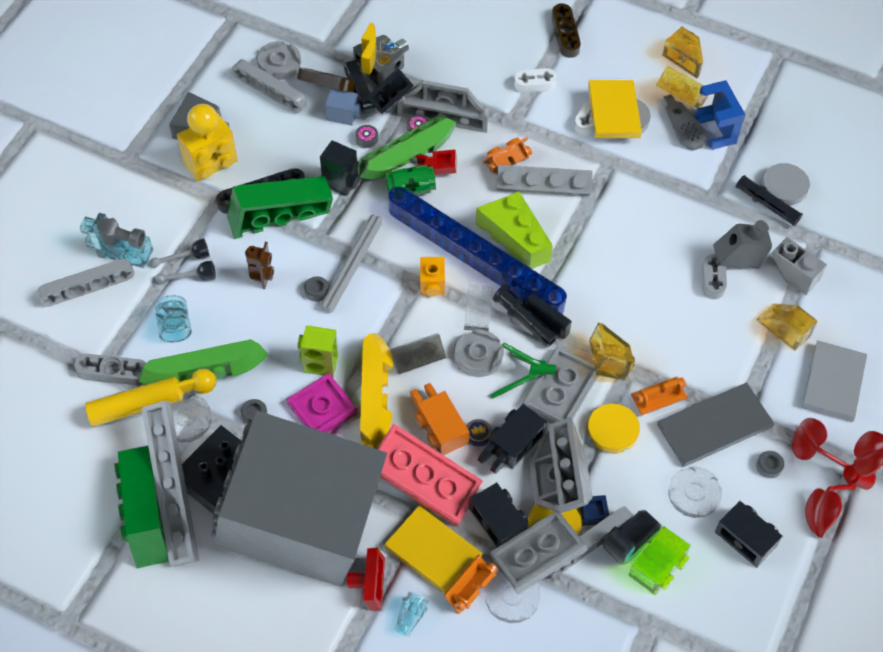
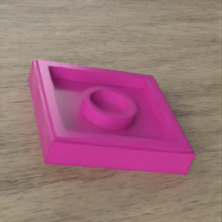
[286,373,358,433]

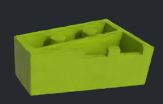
[475,192,553,270]

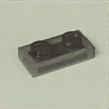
[390,333,446,374]

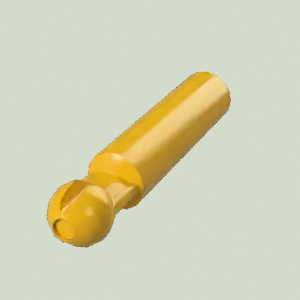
[85,369,217,427]

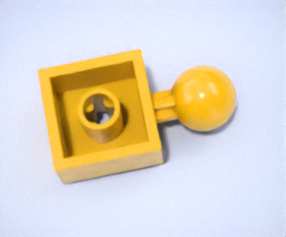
[177,104,238,182]

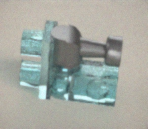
[80,213,153,268]

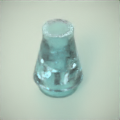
[394,592,428,637]

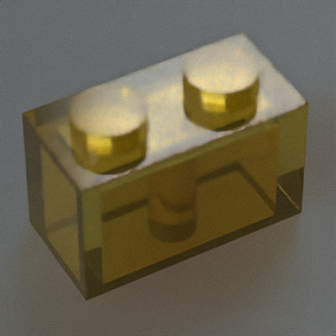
[656,65,709,108]

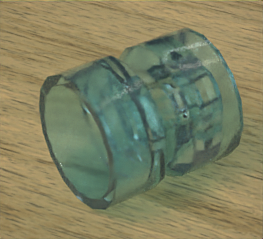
[154,295,192,343]

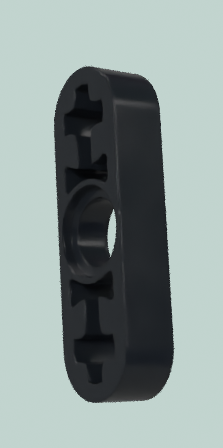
[343,59,375,114]

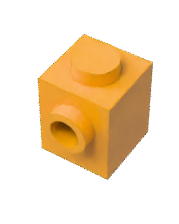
[420,257,445,296]

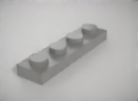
[497,165,593,195]

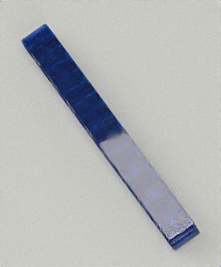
[388,187,567,314]

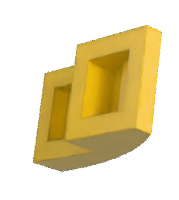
[361,23,376,75]

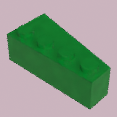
[227,176,333,239]
[114,445,169,568]

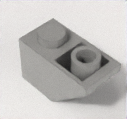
[772,237,827,295]

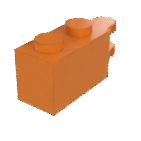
[410,383,470,455]

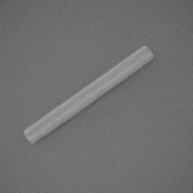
[321,214,382,313]

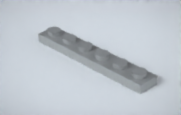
[142,401,200,567]

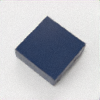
[579,495,610,526]

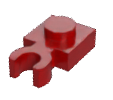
[416,149,457,175]

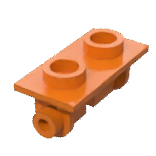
[482,137,532,173]
[630,376,688,416]
[444,555,498,614]

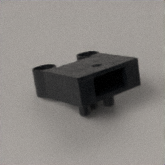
[182,425,242,515]

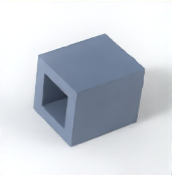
[325,88,361,125]

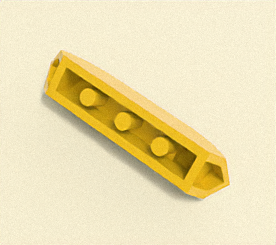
[360,333,393,449]

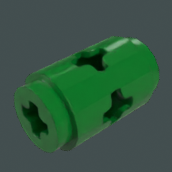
[386,165,436,198]

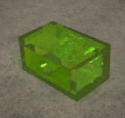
[628,526,691,595]

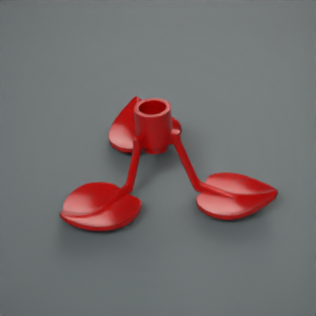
[792,418,883,538]

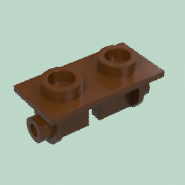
[245,241,274,289]

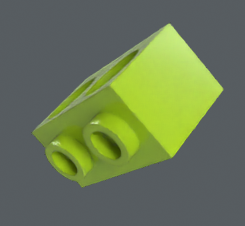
[297,325,339,377]

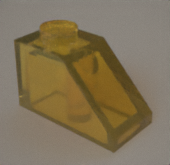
[662,26,703,78]
[757,303,818,351]
[589,323,635,380]

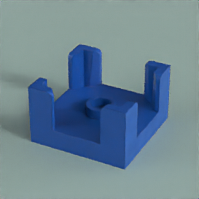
[693,80,745,150]

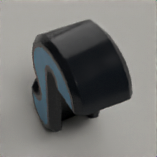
[603,510,662,565]

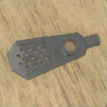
[663,94,708,151]

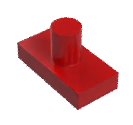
[347,547,385,611]

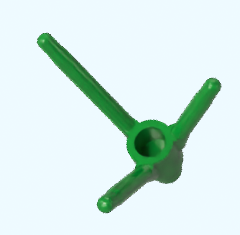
[491,343,556,398]

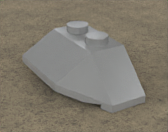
[398,80,488,133]
[529,417,593,513]

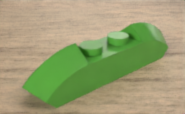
[358,117,456,179]
[139,339,269,385]

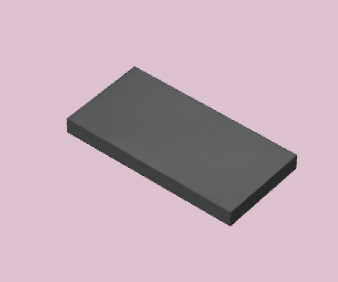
[657,382,774,467]

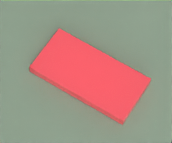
[377,423,483,526]

